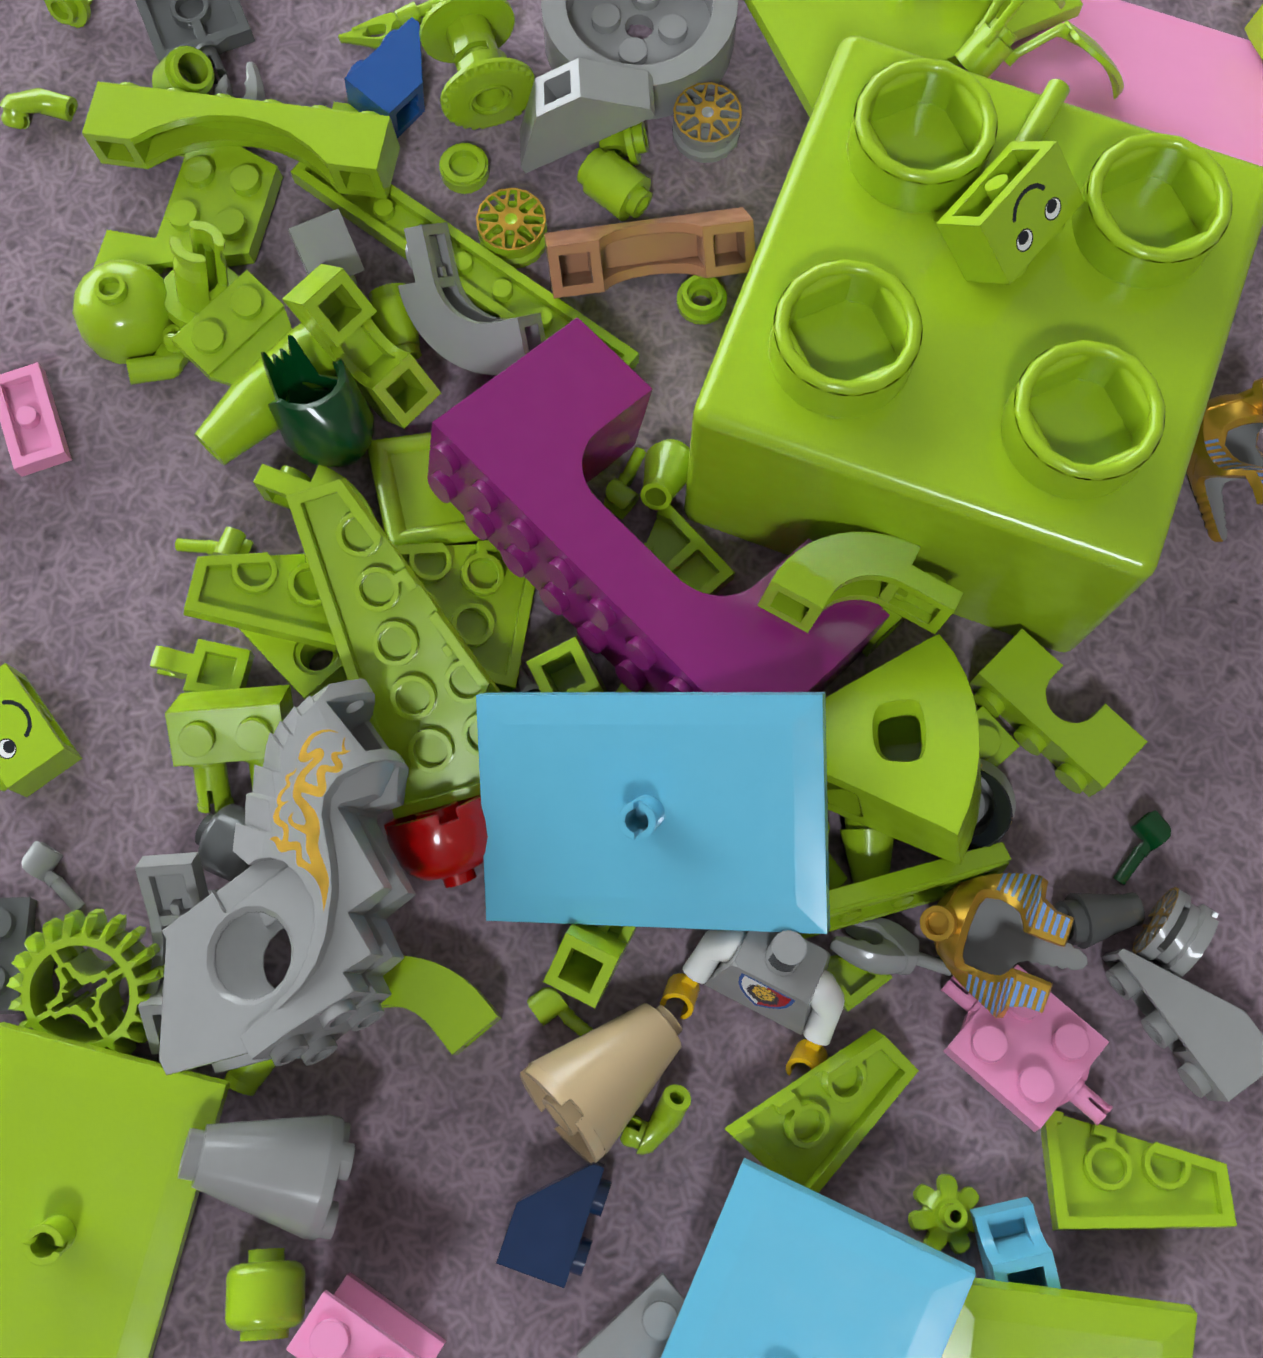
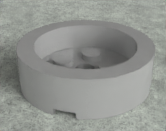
[541,0,738,120]

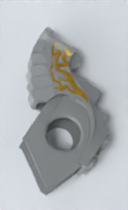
[159,679,416,1075]

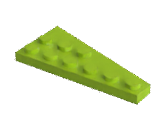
[286,478,501,819]
[183,540,535,692]

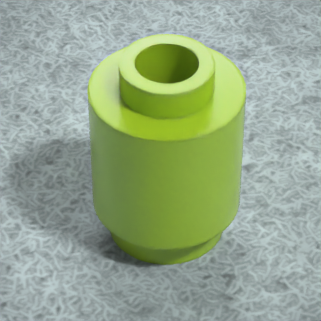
[152,46,214,94]
[577,148,652,221]

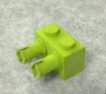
[165,684,293,813]

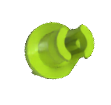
[164,220,238,328]

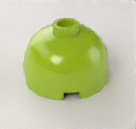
[72,260,174,364]

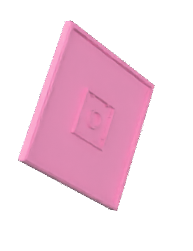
[988,0,1263,167]

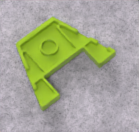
[94,146,283,274]

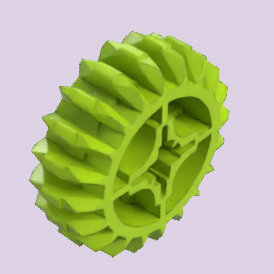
[6,909,165,1055]

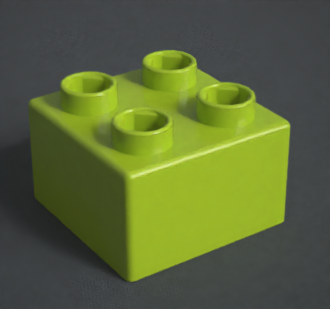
[684,36,1263,652]

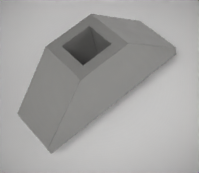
[520,58,655,173]

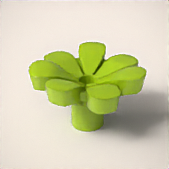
[908,1174,979,1255]

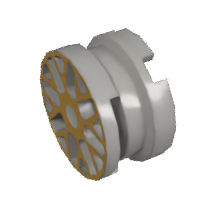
[672,82,742,163]
[1133,887,1219,978]

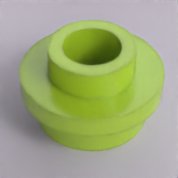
[676,275,727,325]

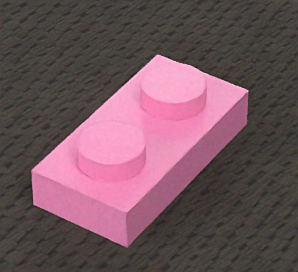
[0,362,72,477]

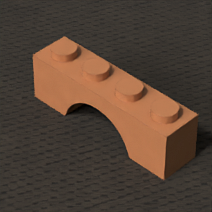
[544,207,755,299]

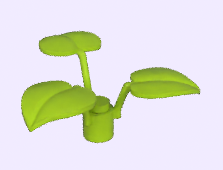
[954,0,1124,99]

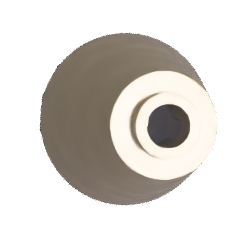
[520,1003,682,1164]

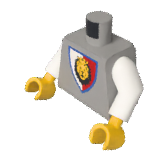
[660,930,845,1076]

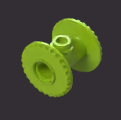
[419,0,535,130]

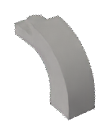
[398,222,546,375]

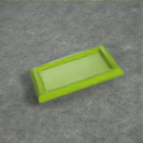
[368,432,481,546]

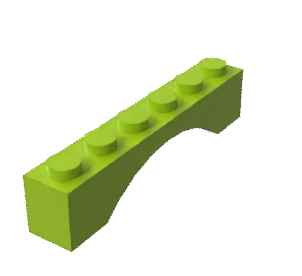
[82,81,400,199]

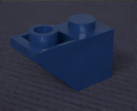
[496,1162,612,1288]

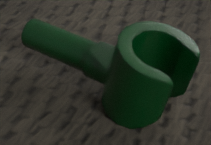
[1112,810,1171,886]

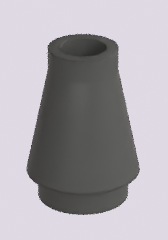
[1054,892,1145,949]

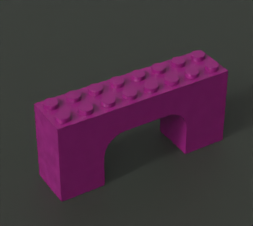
[427,317,890,692]

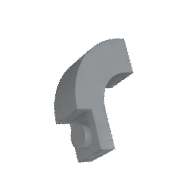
[135,852,218,1054]

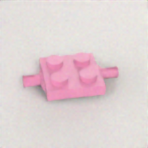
[941,964,1113,1132]

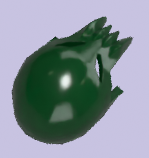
[261,334,374,468]

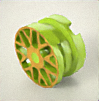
[476,188,547,269]

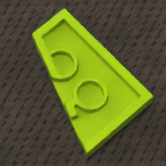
[724,1029,919,1193]
[1041,1110,1237,1231]

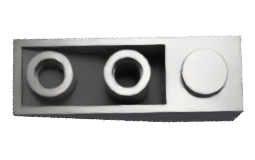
[1101,948,1263,1102]

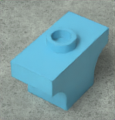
[970,1197,1061,1289]

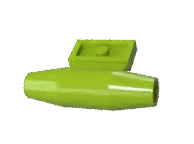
[171,270,337,465]

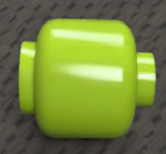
[225,1248,305,1341]

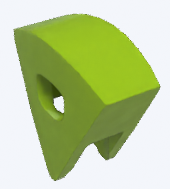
[826,634,981,865]

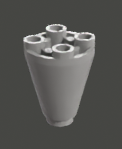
[177,1115,355,1241]

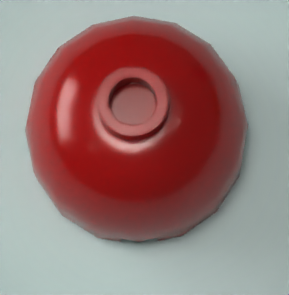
[384,795,488,888]

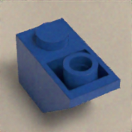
[344,17,425,139]

